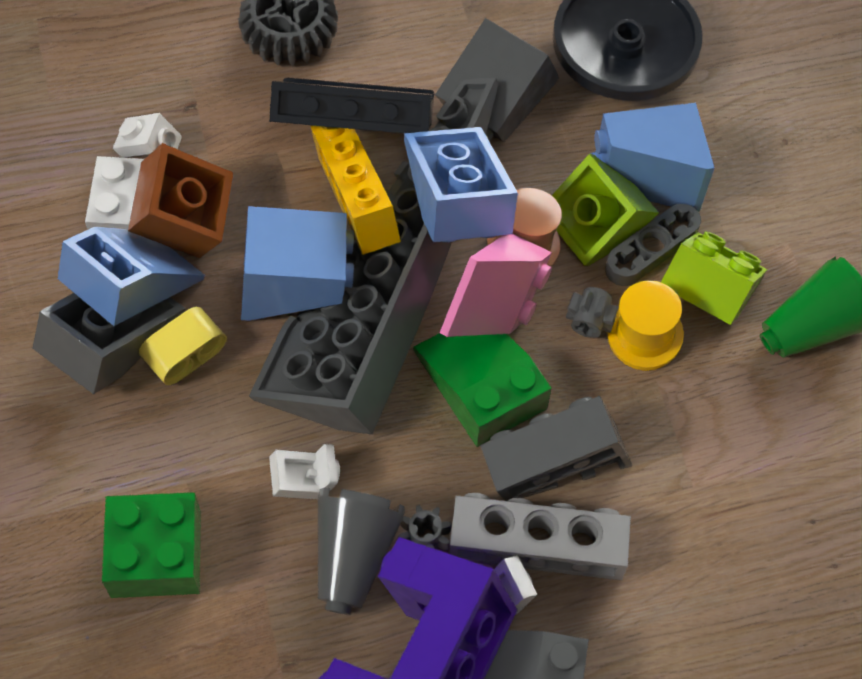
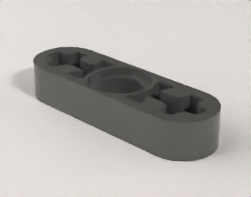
[605,204,701,286]

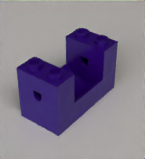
[319,537,517,679]

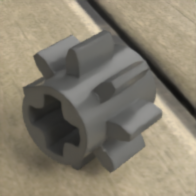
[566,287,619,338]
[398,505,452,551]

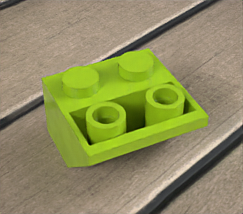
[661,231,768,325]

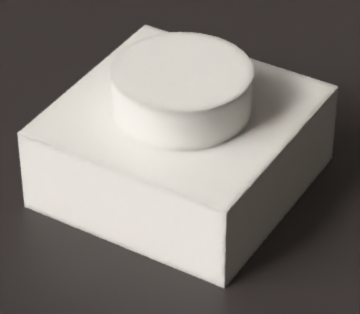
[494,555,538,615]

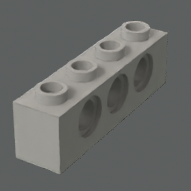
[449,493,631,580]

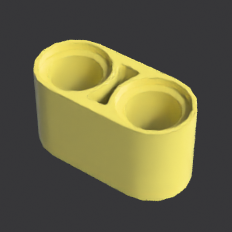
[139,306,227,385]

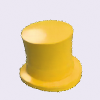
[607,281,684,371]

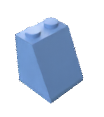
[591,103,714,211]
[241,206,354,321]

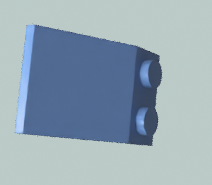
[404,127,518,242]

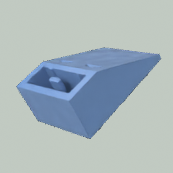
[57,227,205,326]

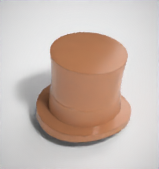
[486,188,562,268]

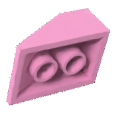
[440,234,552,337]

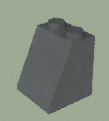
[435,18,559,142]

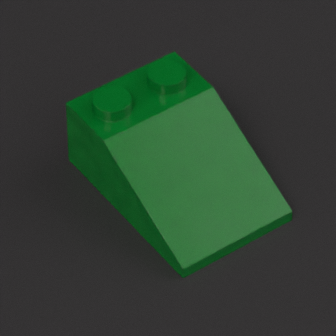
[413,333,552,447]

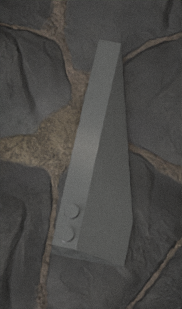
[249,78,499,435]

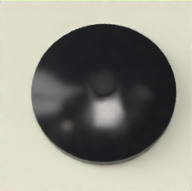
[553,0,703,101]

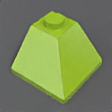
[551,154,659,266]

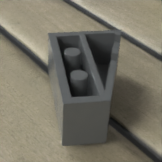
[480,396,633,501]

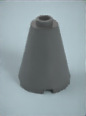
[318,488,405,615]

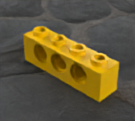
[310,125,401,255]

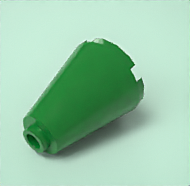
[760,256,862,358]

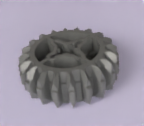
[238,0,338,66]

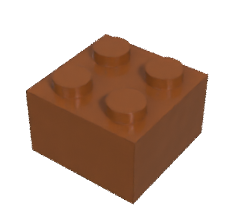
[128,143,233,258]

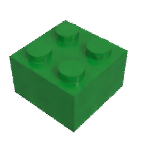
[102,492,201,598]

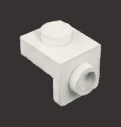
[113,113,182,158]
[269,444,340,499]

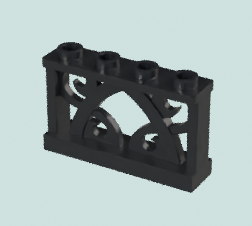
[269,77,434,133]

